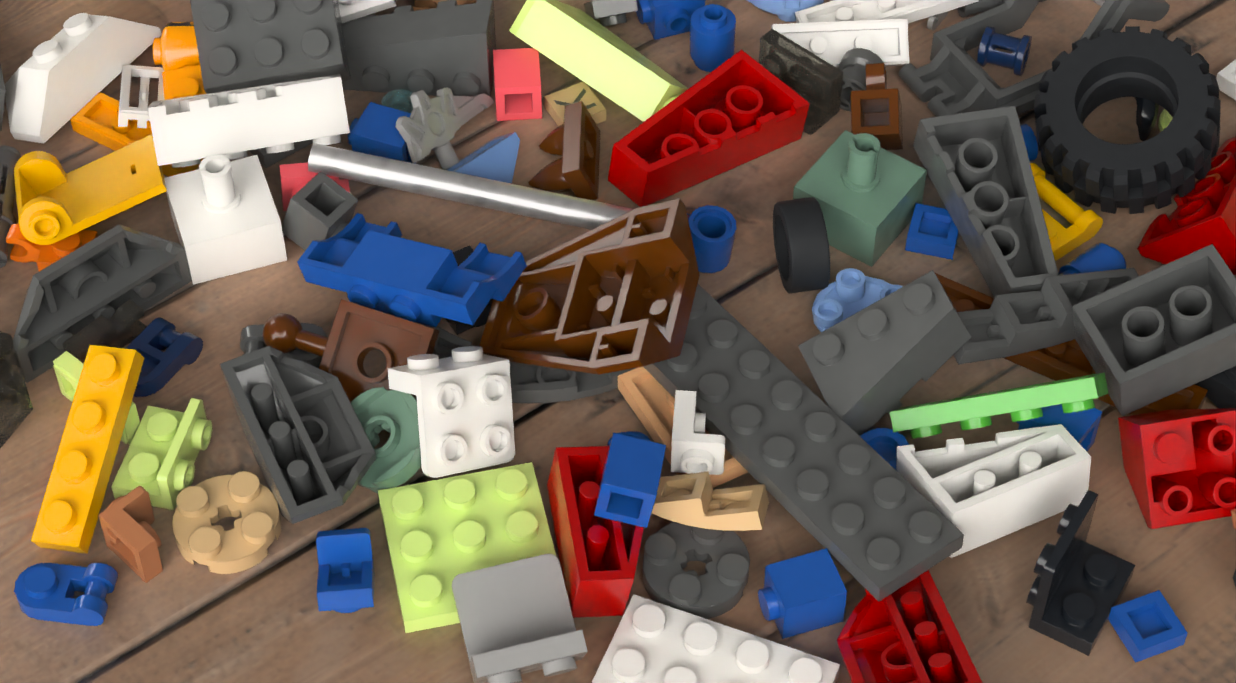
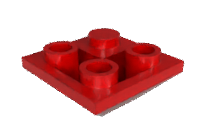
[1118,408,1236,529]

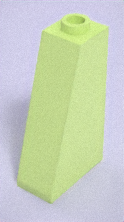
[509,0,689,122]

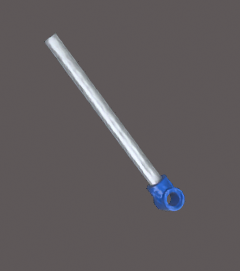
[308,143,737,273]

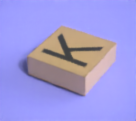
[544,82,606,126]

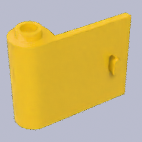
[14,134,167,245]

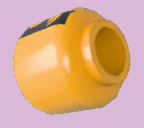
[153,22,200,71]

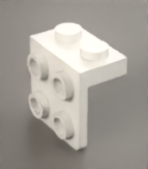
[388,346,515,478]

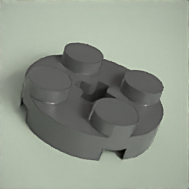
[642,522,750,619]

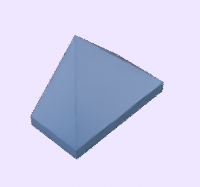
[446,132,520,184]

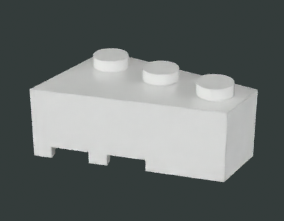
[896,424,1091,558]

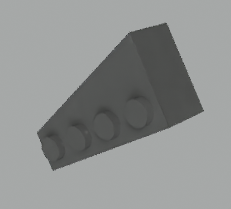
[342,0,496,97]

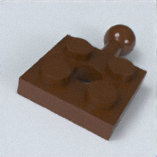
[263,299,440,403]

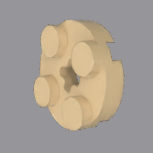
[172,471,281,574]

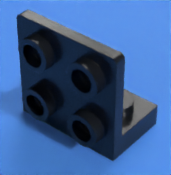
[1026,490,1135,656]

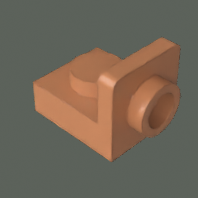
[98,486,163,583]

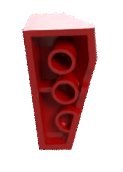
[1137,136,1236,275]

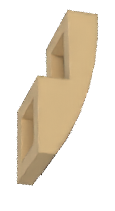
[651,471,769,531]

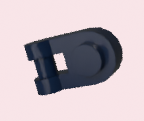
[125,317,203,397]

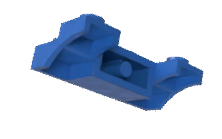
[297,213,527,328]

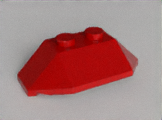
[836,570,983,683]

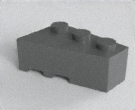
[798,270,971,436]

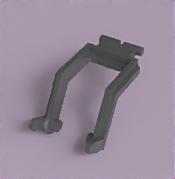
[899,0,1170,117]

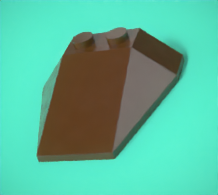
[479,198,700,375]

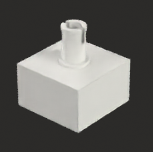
[164,154,287,285]

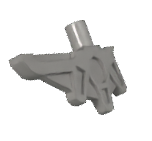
[395,87,494,169]

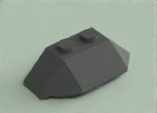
[11,224,192,383]
[220,346,376,524]

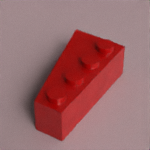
[608,49,810,207]

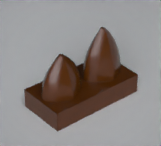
[528,101,600,200]

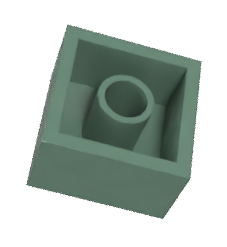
[793,130,927,267]

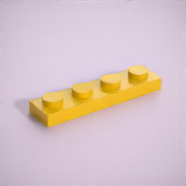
[31,345,144,554]

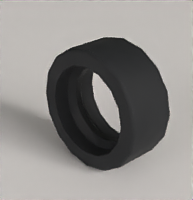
[773,197,830,294]

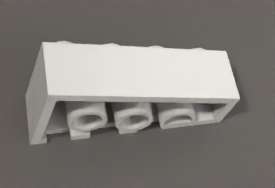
[148,74,350,168]

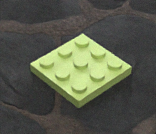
[378,462,556,633]

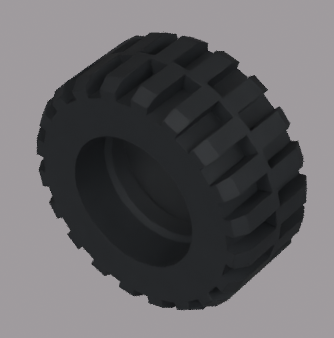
[1034,26,1221,214]

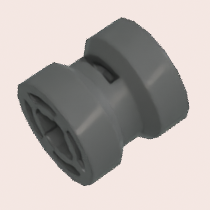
[828,48,886,112]

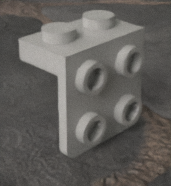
[452,554,588,683]

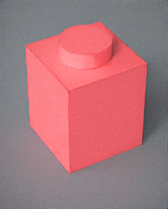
[493,48,542,121]

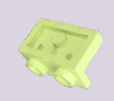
[111,398,212,510]

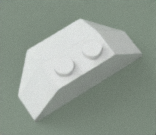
[5,13,162,144]

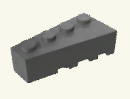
[913,106,1059,298]

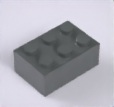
[190,0,351,93]
[1072,244,1236,416]

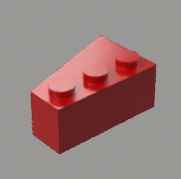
[547,446,644,618]

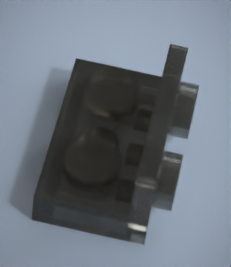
[759,29,844,135]

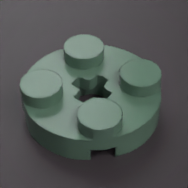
[351,387,421,494]

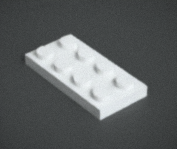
[592,594,840,683]

